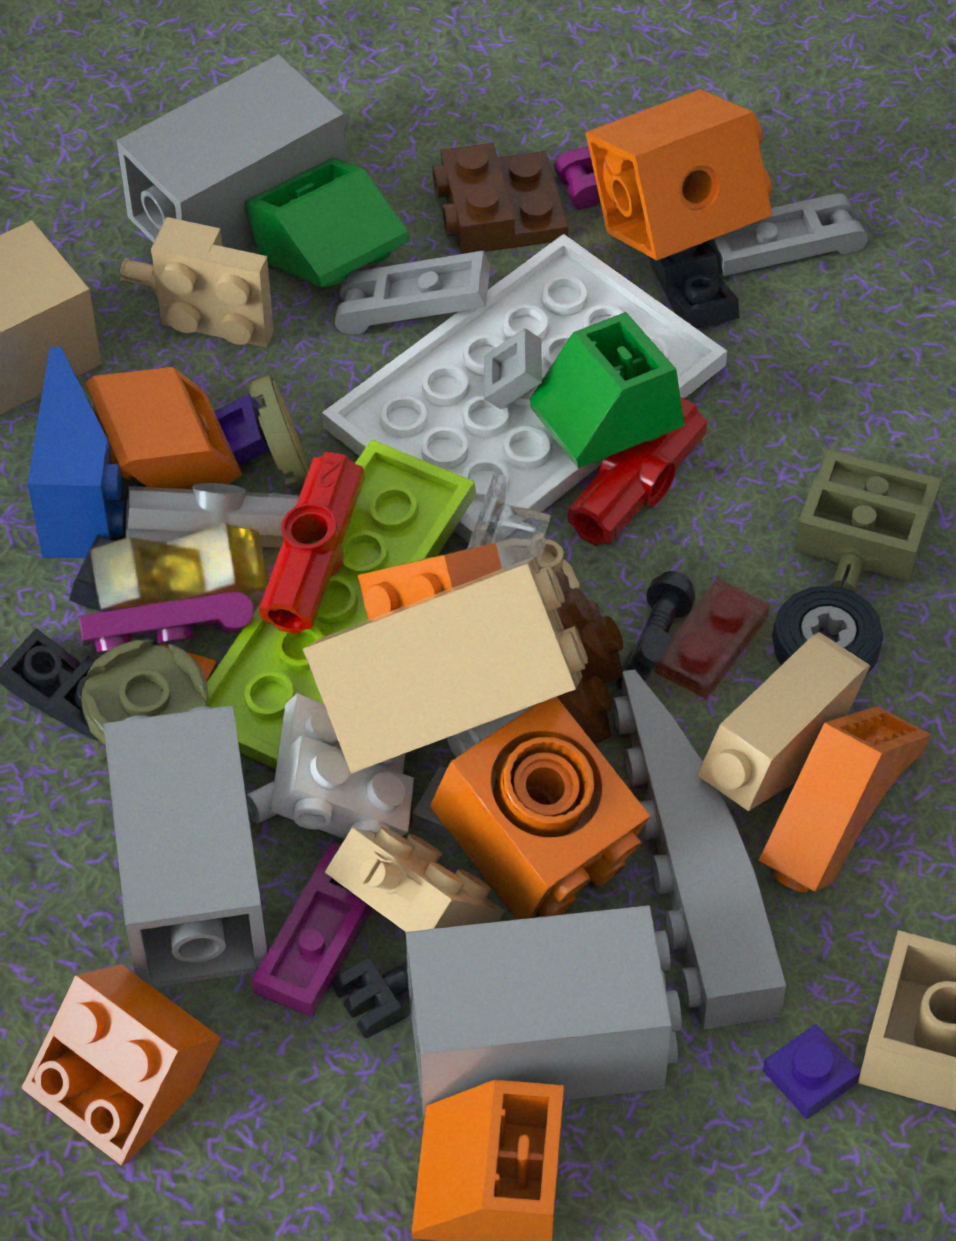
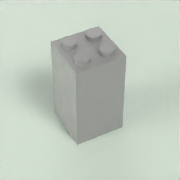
[117,54,349,250]
[103,705,267,987]
[406,905,682,1116]

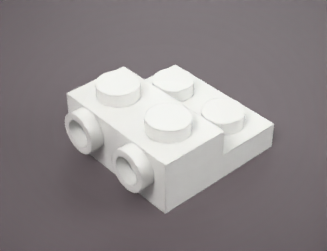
[270,693,414,839]

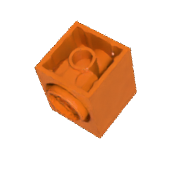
[585,89,772,260]
[430,697,650,920]

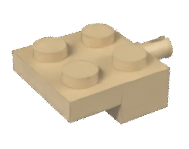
[120,217,274,348]
[325,827,505,932]

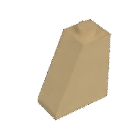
[697,632,871,811]

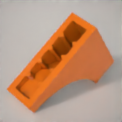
[758,706,932,893]

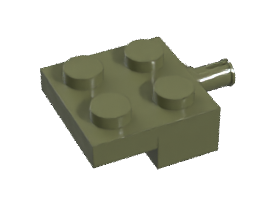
[794,449,942,593]

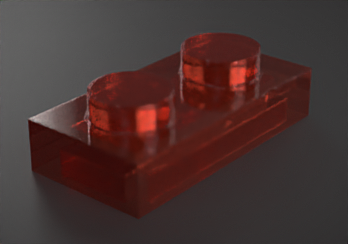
[654,578,770,700]

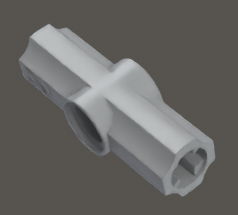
[125,483,300,553]

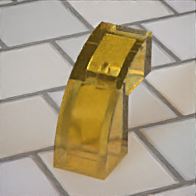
[90,524,268,610]

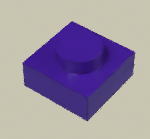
[214,394,270,466]
[763,1024,860,1119]

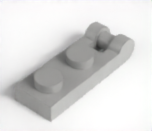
[706,193,868,276]
[335,250,491,334]

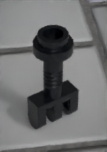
[616,571,696,690]
[331,957,408,1038]

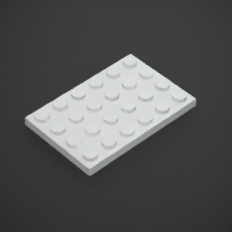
[322,234,727,545]

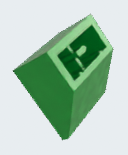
[245,157,410,287]
[529,312,685,468]

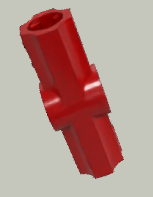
[568,397,707,547]
[259,452,365,634]

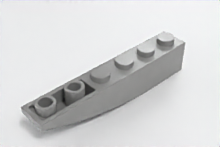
[612,670,786,1029]

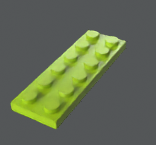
[207,439,477,769]

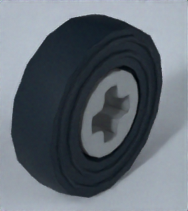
[772,586,883,675]

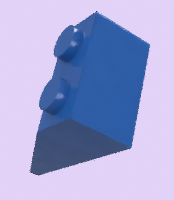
[27,347,126,558]

